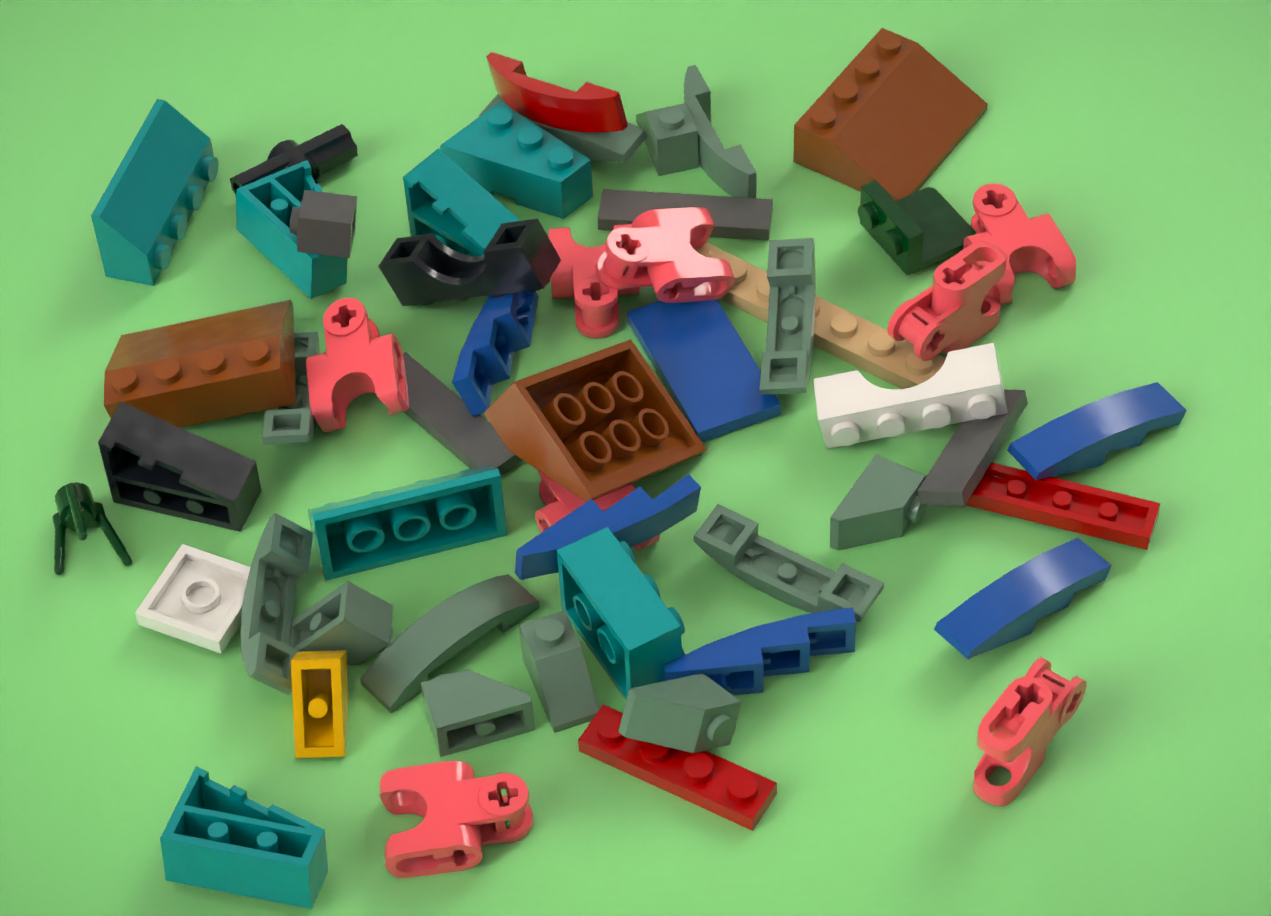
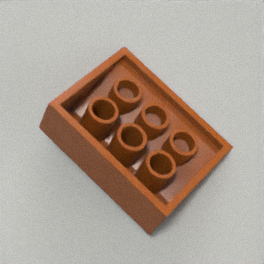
[793,28,988,201]
[104,300,296,428]
[484,339,707,502]

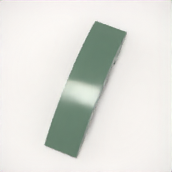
[684,65,756,198]
[760,238,816,395]
[262,332,319,445]
[694,504,884,622]
[240,513,313,695]
[360,574,540,713]

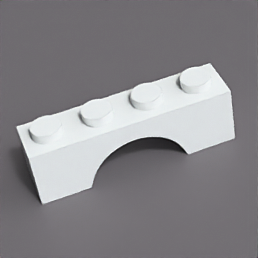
[813,343,1008,449]

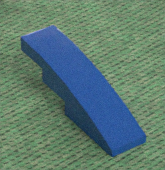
[452,291,539,416]
[1007,382,1187,480]
[515,474,701,580]
[934,538,1112,659]
[664,607,856,695]

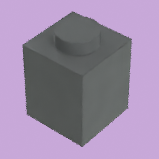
[290,190,357,258]

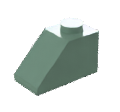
[636,103,699,176]
[830,455,928,550]
[289,581,393,665]
[519,610,599,733]
[420,669,535,757]
[618,673,741,753]

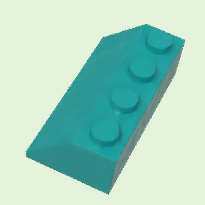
[91,99,218,286]
[308,465,507,581]

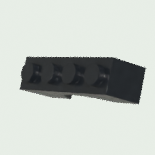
[378,218,561,306]

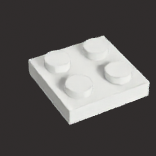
[135,544,251,654]

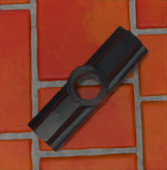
[230,124,358,195]

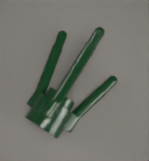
[52,482,132,575]

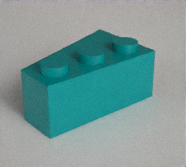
[440,102,593,219]
[403,148,520,256]
[236,160,348,299]
[160,766,328,909]

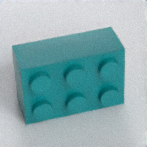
[557,527,685,700]

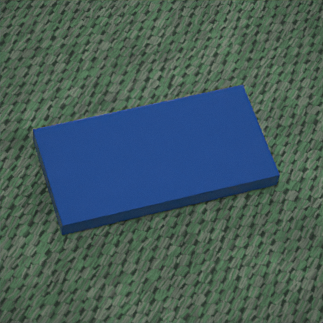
[627,299,781,442]

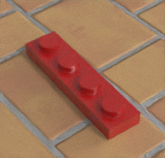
[966,462,1160,550]
[578,704,777,831]

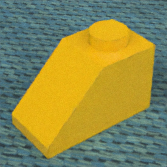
[291,650,349,758]

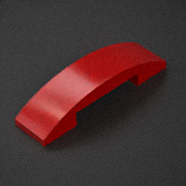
[486,52,628,133]

